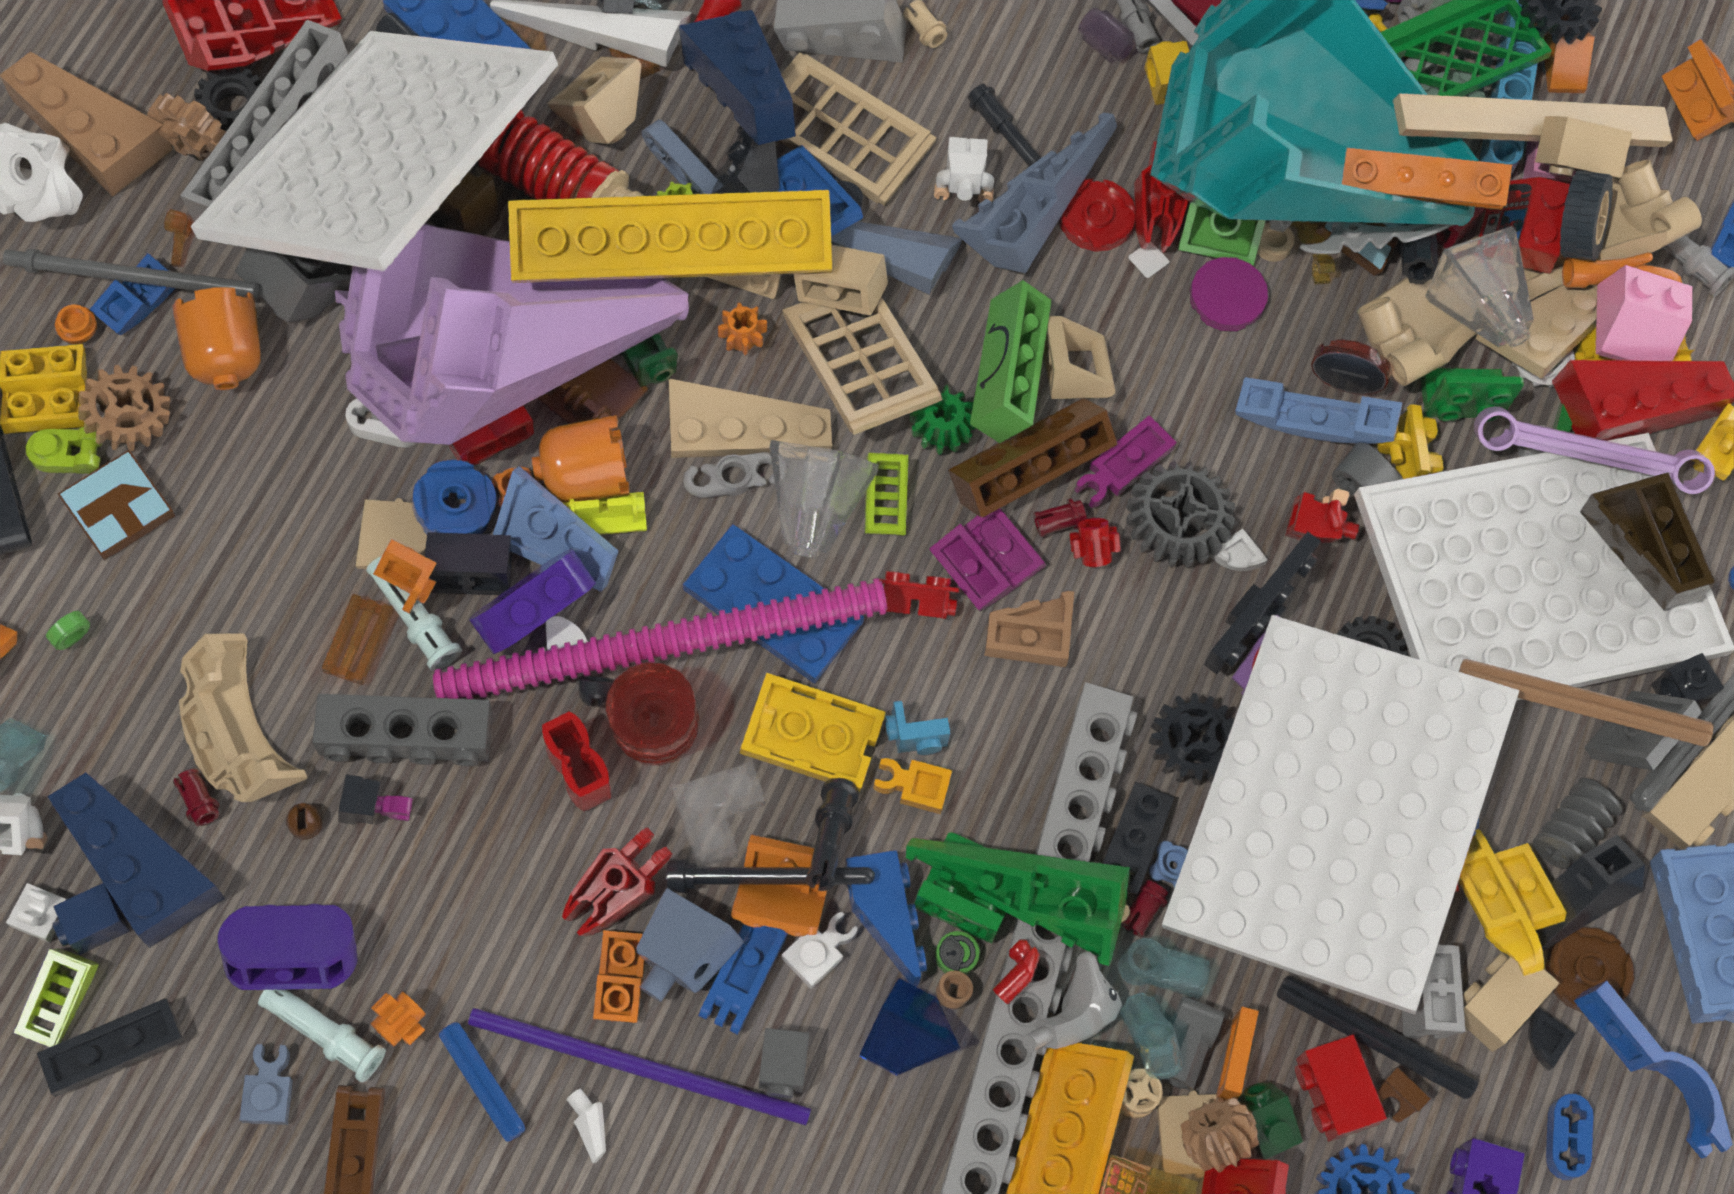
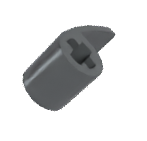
[1332,442,1403,495]

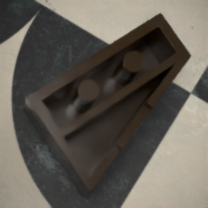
[1580,472,1716,610]

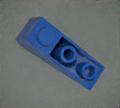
[845,850,927,986]

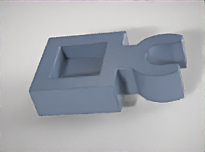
[240,1044,293,1125]

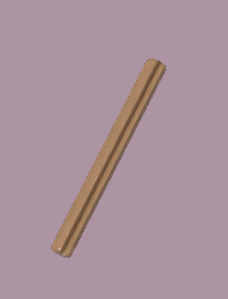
[1459,659,1713,746]

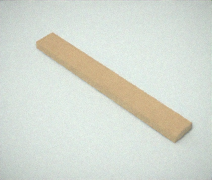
[1393,94,1673,147]

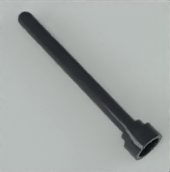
[666,859,875,893]

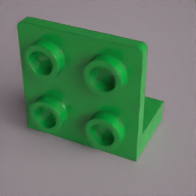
[1421,368,1524,422]
[915,832,1006,944]

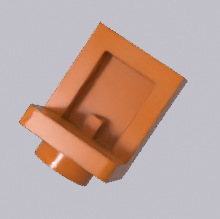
[373,539,437,613]

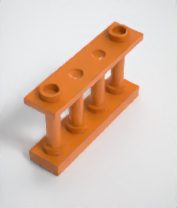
[1342,148,1512,210]

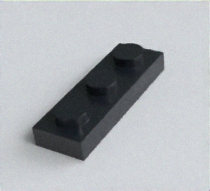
[37,998,185,1097]

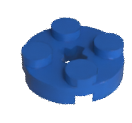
[412,460,496,535]

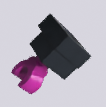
[338,774,413,825]

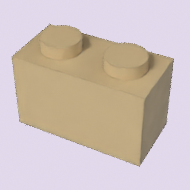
[1535,116,1632,178]
[794,245,888,315]
[1463,951,1559,1052]

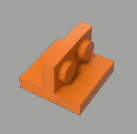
[1662,39,1734,141]

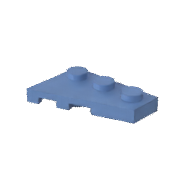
[493,466,618,591]

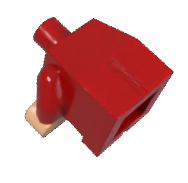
[1285,489,1359,543]

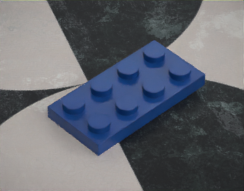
[383,0,531,49]
[683,524,864,684]

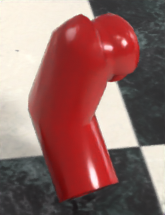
[993,939,1040,1004]

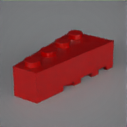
[1552,360,1734,441]

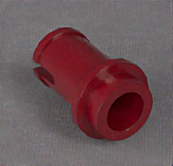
[1033,498,1087,537]
[173,769,220,826]
[1121,880,1168,938]

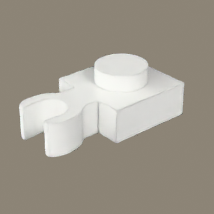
[781,912,857,989]

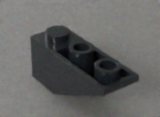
[711,125,779,194]
[1535,835,1645,951]

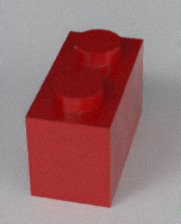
[1295,1035,1387,1142]

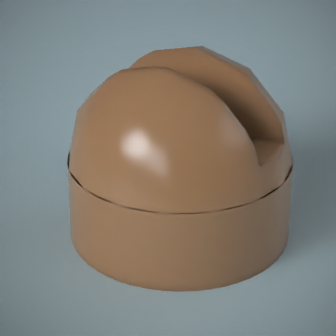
[936,971,973,1010]

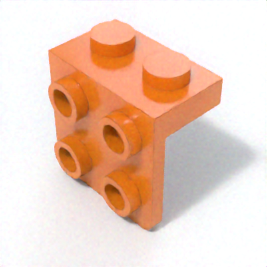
[731,835,827,936]

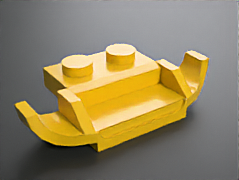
[1458,829,1567,976]

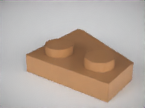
[984,591,1074,667]

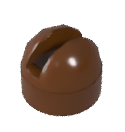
[286,803,323,840]

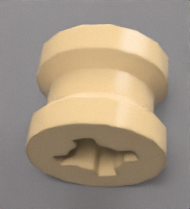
[1120,1069,1163,1118]

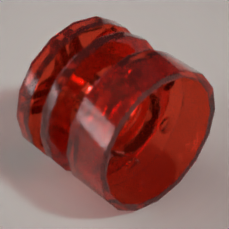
[606,662,700,766]

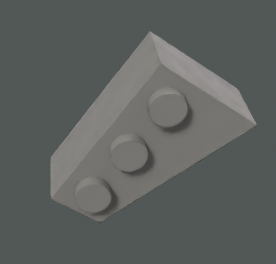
[774,0,906,63]

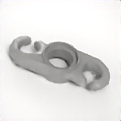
[683,452,784,498]

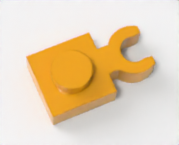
[873,758,952,814]

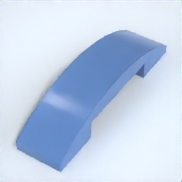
[1235,377,1402,444]

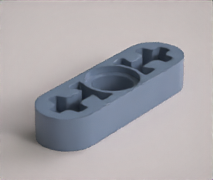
[642,119,717,194]

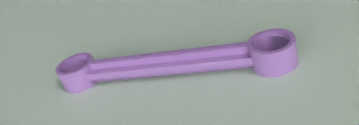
[1474,406,1715,494]

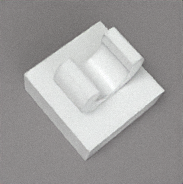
[6,883,67,943]

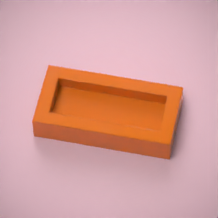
[1215,1006,1259,1101]

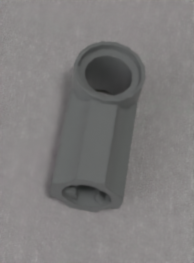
[1157,996,1225,1091]

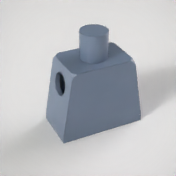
[636,888,744,1002]

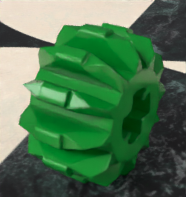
[909,384,976,455]

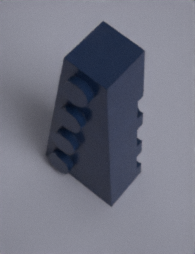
[679,10,796,145]
[47,772,225,948]

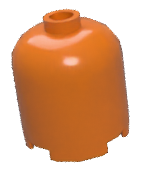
[172,287,261,390]
[532,415,630,502]

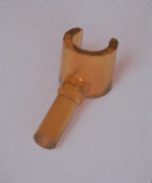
[164,209,192,267]

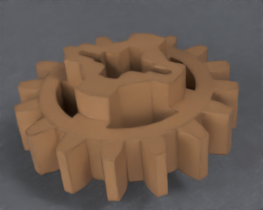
[147,93,226,161]
[78,365,170,451]

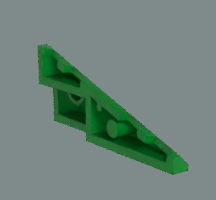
[906,838,1130,966]

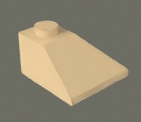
[547,57,641,144]

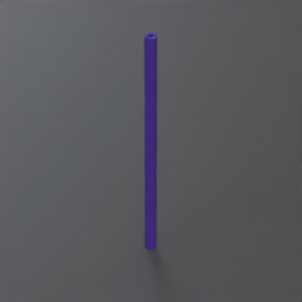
[468,1008,811,1126]

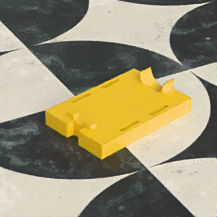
[739,672,886,793]

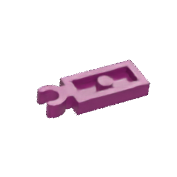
[1075,415,1177,508]

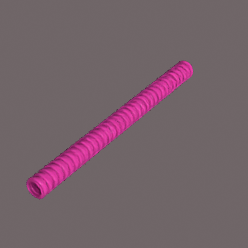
[433,578,887,699]

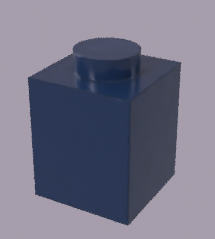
[52,883,130,955]

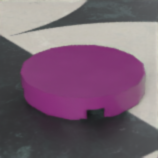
[1189,257,1268,332]

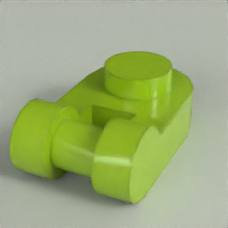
[26,427,103,474]

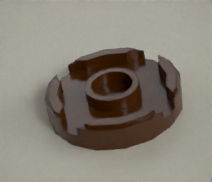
[1546,927,1634,1013]

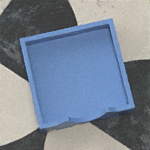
[1650,843,1734,1024]

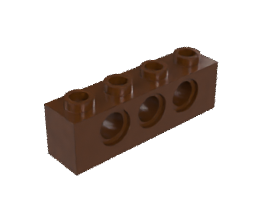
[948,398,1118,518]

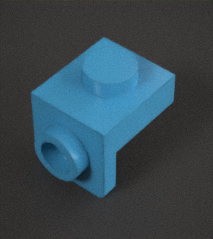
[885,701,950,755]

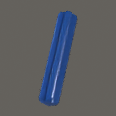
[439,1022,525,1142]

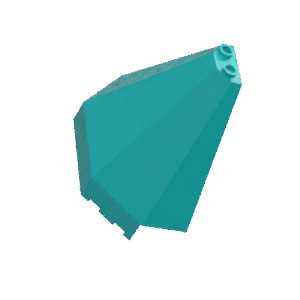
[1151,0,1479,226]

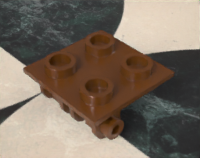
[537,359,648,424]

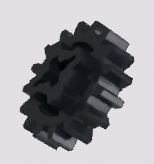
[1518,0,1602,44]
[1149,693,1235,785]

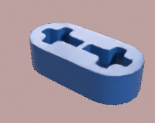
[1546,1094,1594,1180]

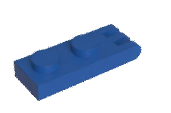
[698,924,788,1035]

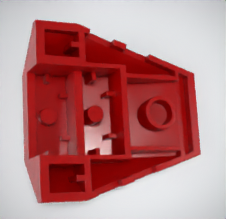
[162,0,342,71]

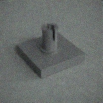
[1584,691,1702,771]

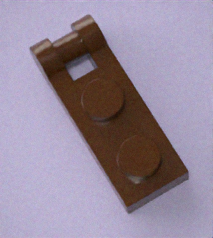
[324,1085,385,1194]

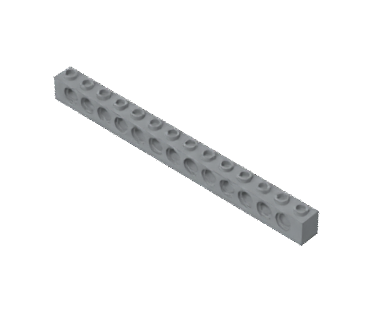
[940,682,1137,1194]

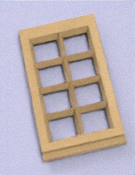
[779,52,937,206]
[782,297,942,435]

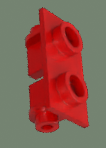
[878,571,959,619]

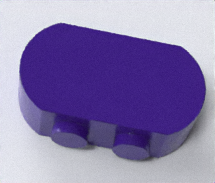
[469,548,596,654]
[217,904,358,990]

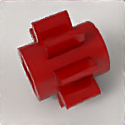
[1069,518,1121,567]

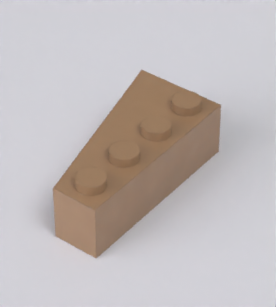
[0,52,173,197]

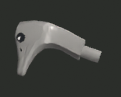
[1022,951,1122,1052]

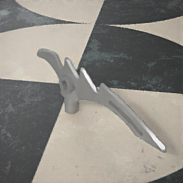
[1300,222,1453,254]

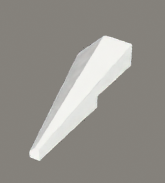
[490,0,693,67]

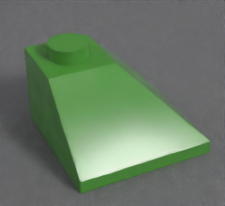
[1178,201,1266,266]

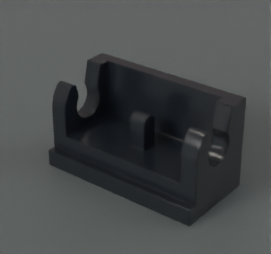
[424,532,512,596]

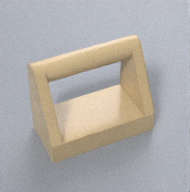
[1043,316,1115,399]

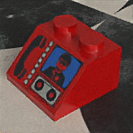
[1474,177,1570,274]

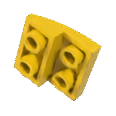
[0,344,87,434]

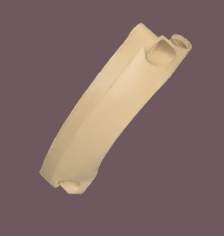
[1357,160,1702,386]

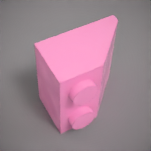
[1596,265,1692,361]

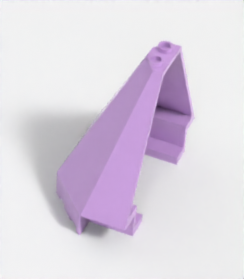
[335,224,689,445]

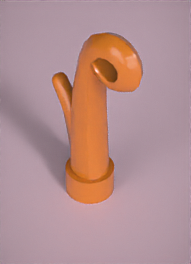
[1562,252,1682,288]

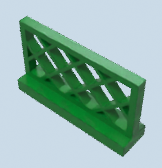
[1380,0,1552,97]

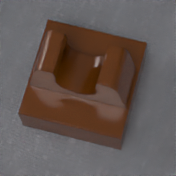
[1377,1067,1431,1123]

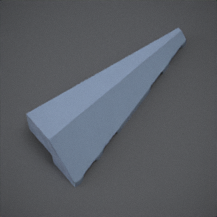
[952,113,1117,273]
[831,221,962,295]

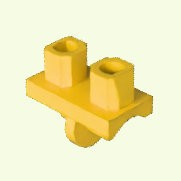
[1690,403,1734,481]
[1377,404,1444,479]

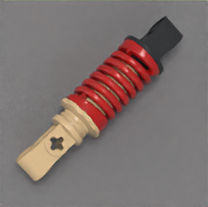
[474,109,686,278]

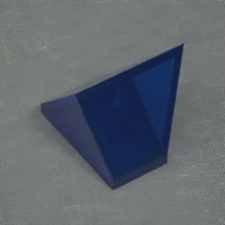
[859,978,961,1077]

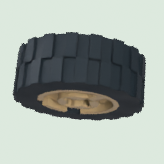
[1560,170,1613,261]

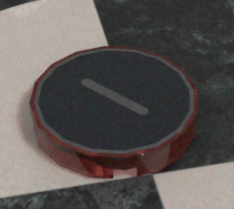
[1311,339,1392,395]

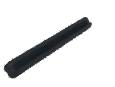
[1277,976,1479,1099]

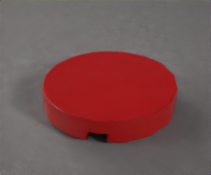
[1059,178,1135,252]

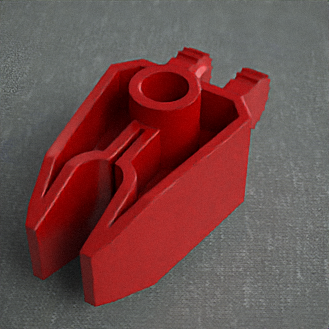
[1134,141,1188,253]
[562,827,673,937]

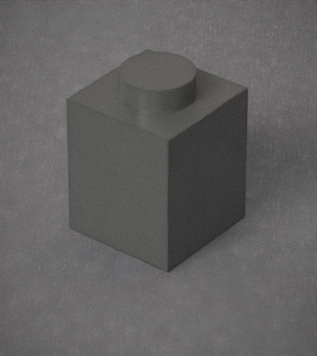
[758,1028,809,1099]

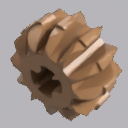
[1180,1097,1259,1173]

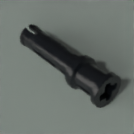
[806,778,859,891]

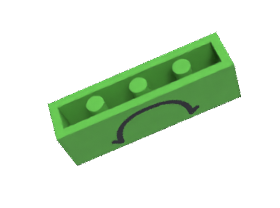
[970,280,1051,443]

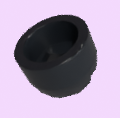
[579,676,613,707]

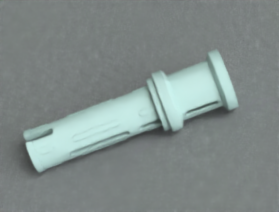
[366,556,462,671]
[258,989,386,1082]

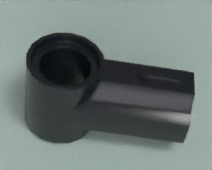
[1397,223,1438,285]

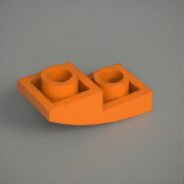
[593,930,645,1023]

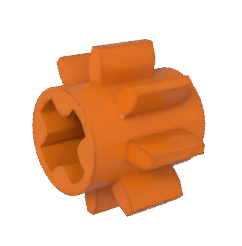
[718,303,767,355]
[370,991,426,1047]

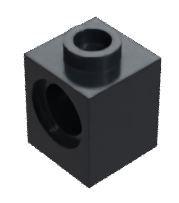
[1651,653,1724,707]

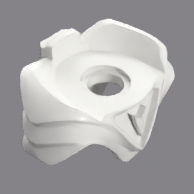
[0,123,83,222]

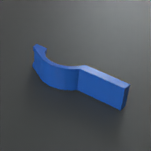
[1574,981,1733,1159]

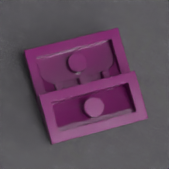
[929,508,1046,612]

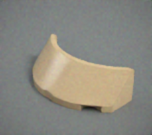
[179,634,307,802]

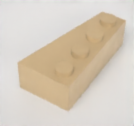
[1642,714,1734,850]

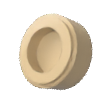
[1257,222,1294,262]

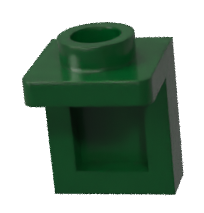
[621,333,678,387]
[1237,1082,1303,1160]

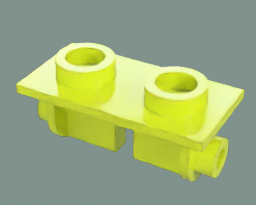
[562,492,647,535]

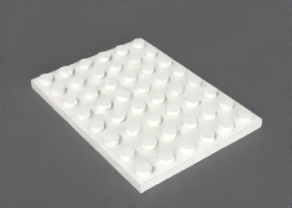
[191,31,558,271]
[1354,433,1734,700]
[1162,615,1519,1015]

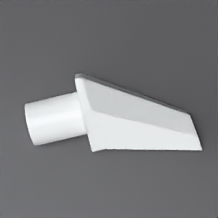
[567,1089,606,1164]

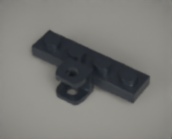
[1204,531,1321,674]

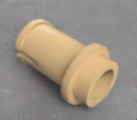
[903,0,947,48]

